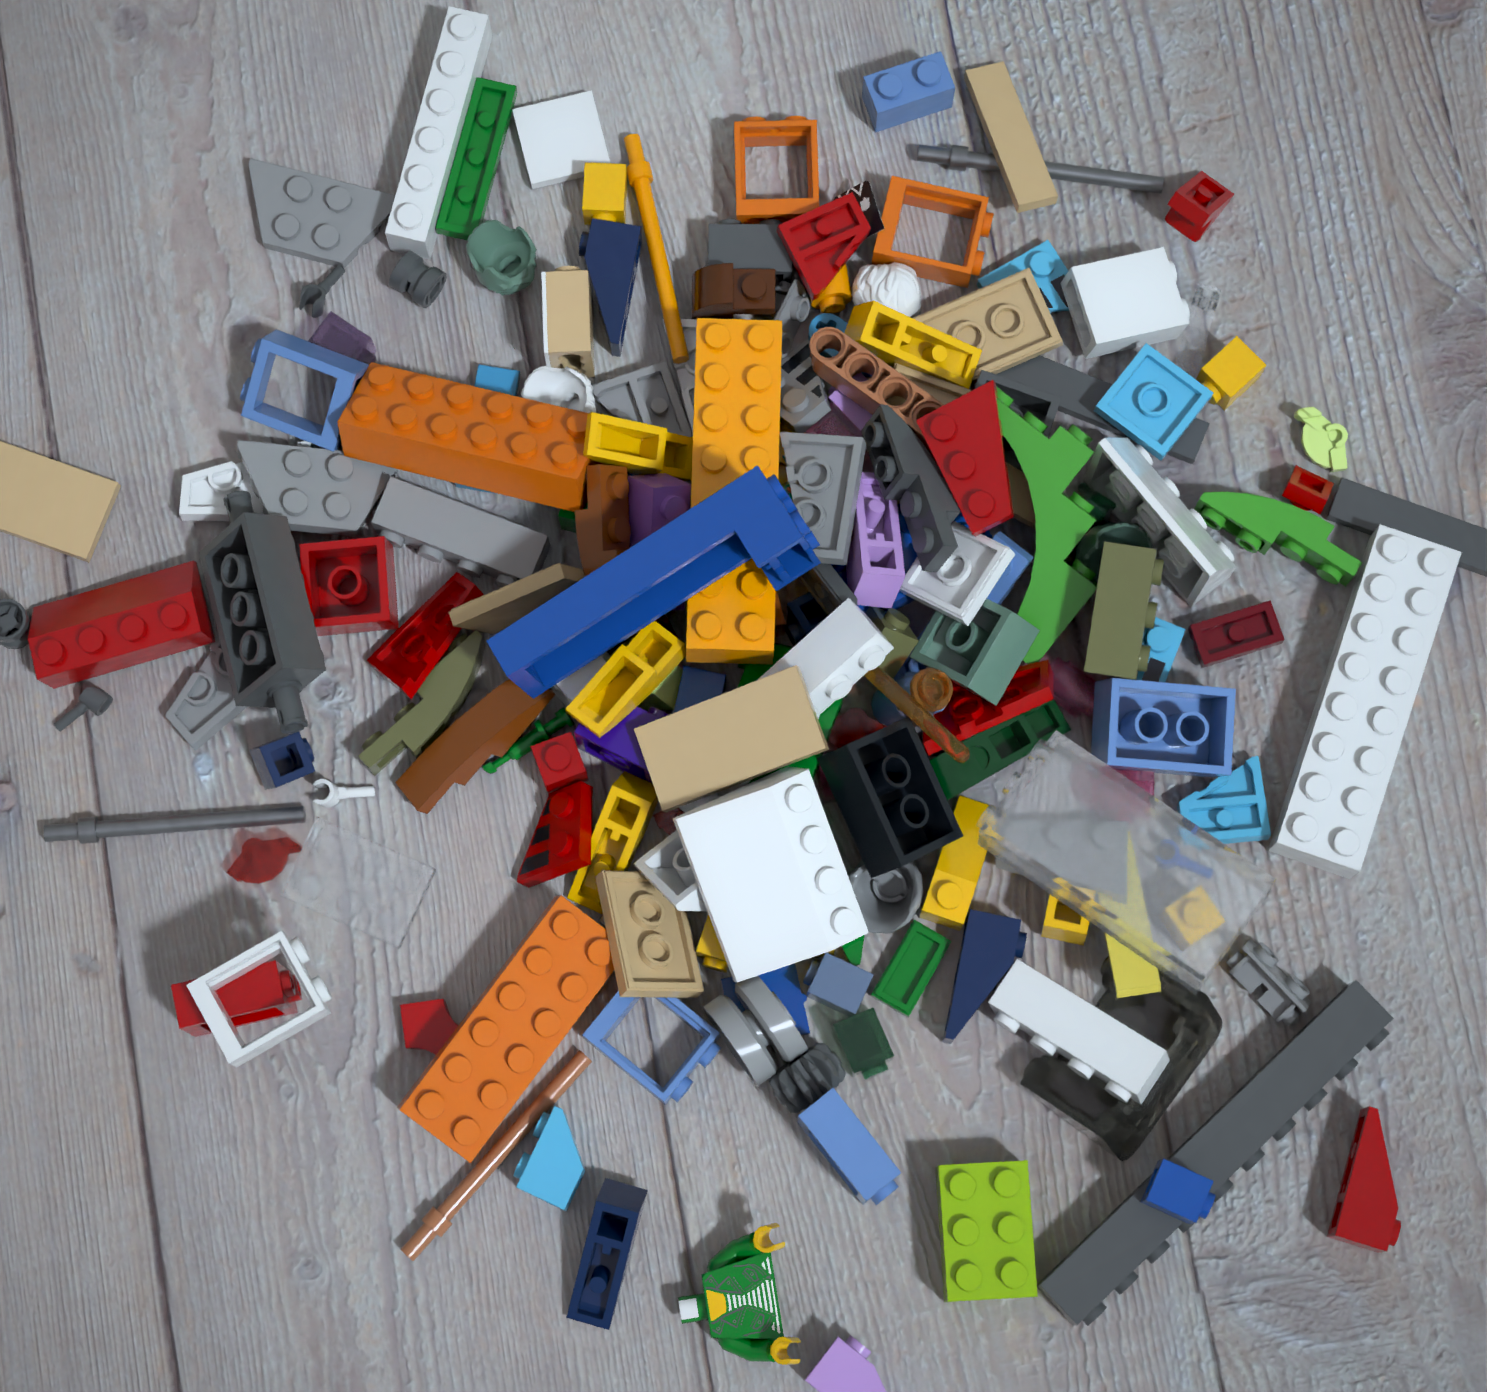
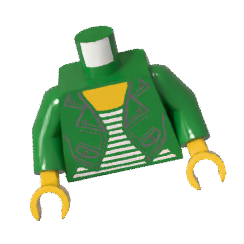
[678,1223,801,1365]

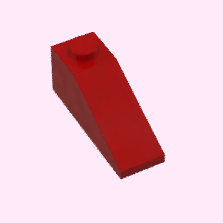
[1327,1106,1401,1253]

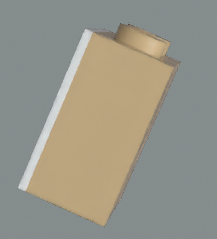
[541,266,595,378]

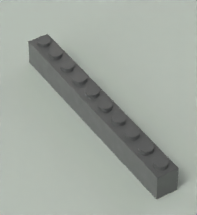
[1037,980,1394,1326]

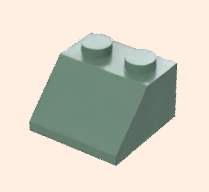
[909,598,1040,706]

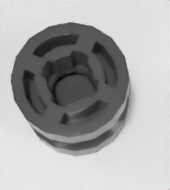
[389,251,447,308]
[0,598,32,650]

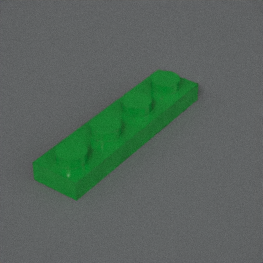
[436,77,518,240]

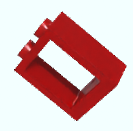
[171,960,302,1037]

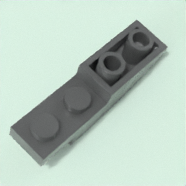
[861,404,960,572]

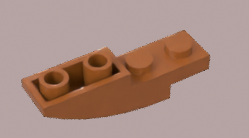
[575,464,639,638]

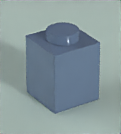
[803,952,874,1019]

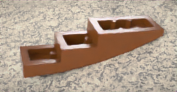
[395,679,556,814]

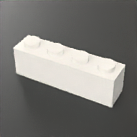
[988,959,1170,1104]

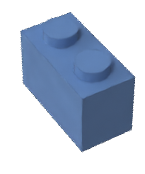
[862,51,955,133]

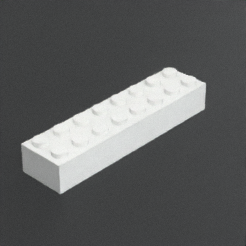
[1268,524,1461,879]

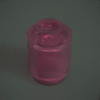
[1050,657,1097,718]

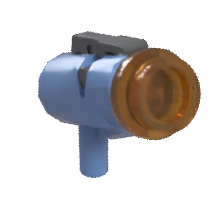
[871,662,953,727]

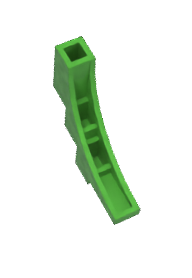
[996,386,1097,664]

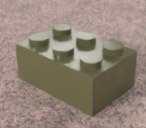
[1084,541,1164,680]

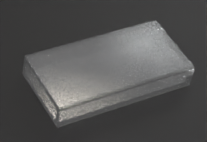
[976,730,1276,995]

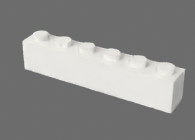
[385,6,493,260]
[679,598,894,813]

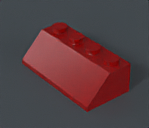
[28,560,215,689]

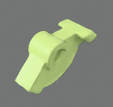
[1294,407,1348,472]

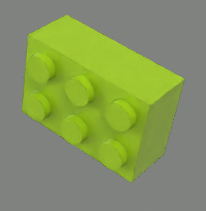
[935,1160,1038,1302]

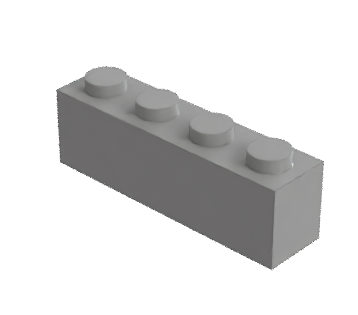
[371,476,551,587]

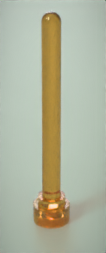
[864,666,970,763]

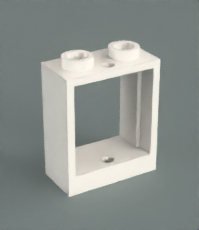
[186,931,332,1068]

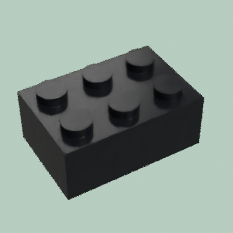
[817,716,963,878]

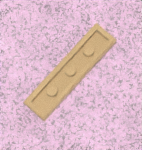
[964,61,1058,213]

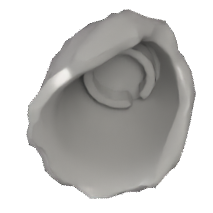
[849,859,923,934]

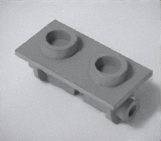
[762,279,811,360]
[1226,939,1312,1026]

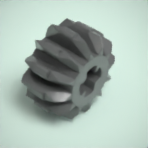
[769,1043,846,1113]

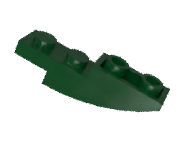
[930,699,1071,800]

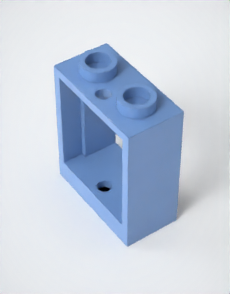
[240,329,369,452]
[582,990,721,1105]
[797,1088,901,1205]

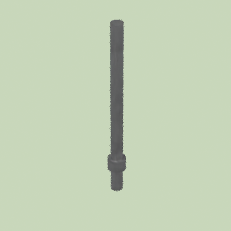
[917,144,1164,193]
[44,806,306,844]

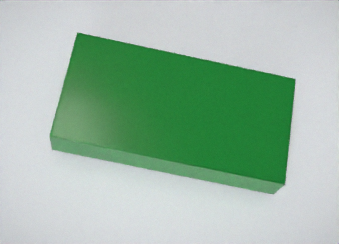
[871,920,952,1018]

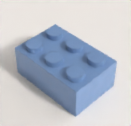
[1090,678,1236,778]

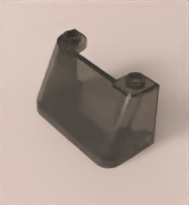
[1020,956,1223,1161]

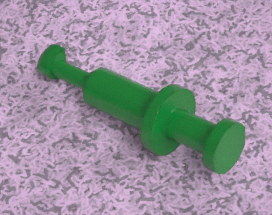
[482,707,575,774]

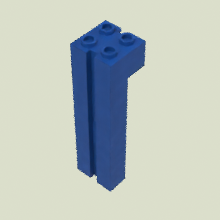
[486,465,821,699]

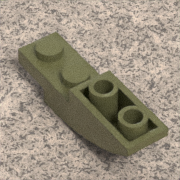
[358,630,486,776]

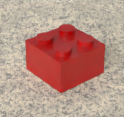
[299,536,399,636]

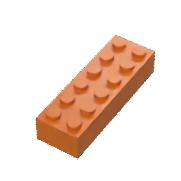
[337,362,605,512]
[397,895,614,1163]

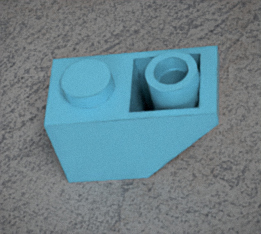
[513,1106,586,1212]

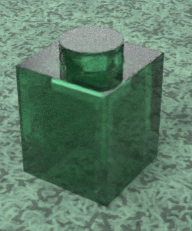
[832,1008,894,1080]

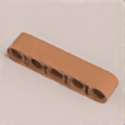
[809,327,944,461]

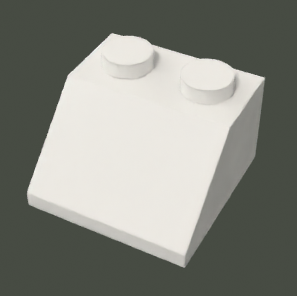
[634,830,708,912]

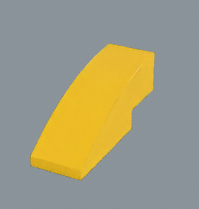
[583,412,693,481]
[565,621,686,738]

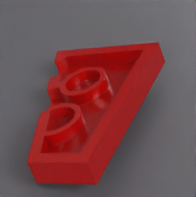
[916,380,1014,537]
[366,572,484,699]
[923,660,1054,756]

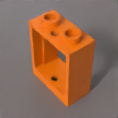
[734,116,819,224]
[872,176,994,288]

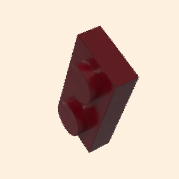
[1188,600,1285,668]

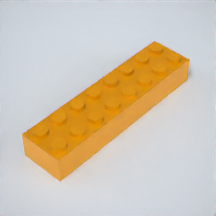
[686,318,782,665]

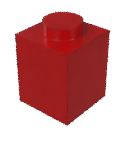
[530,731,589,795]

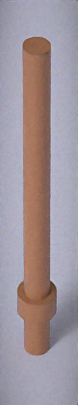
[400,1050,592,1261]

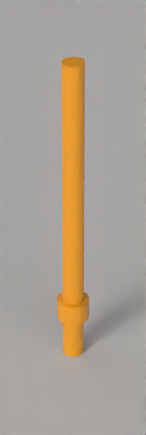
[624,134,689,364]

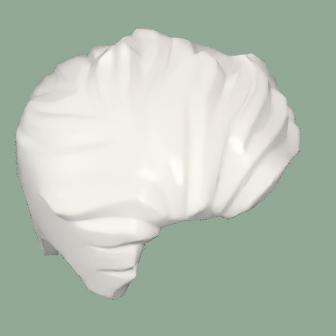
[851,262,921,318]
[521,366,597,413]

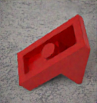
[1165,170,1234,242]

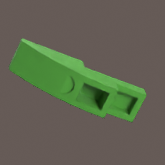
[1194,492,1363,587]

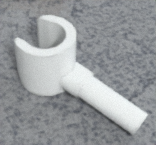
[312,779,375,808]

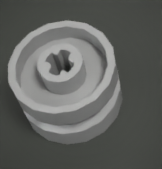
[703,976,809,1086]

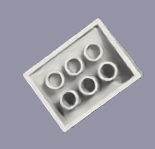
[1084,438,1236,607]
[673,766,869,982]

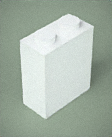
[1060,247,1190,359]

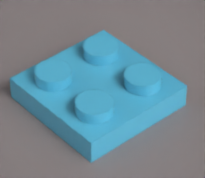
[1094,343,1213,461]

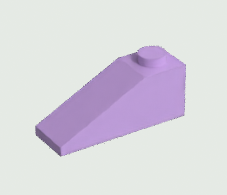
[846,472,905,608]
[804,1335,886,1392]

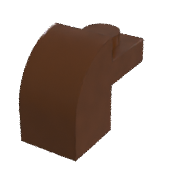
[692,263,775,319]

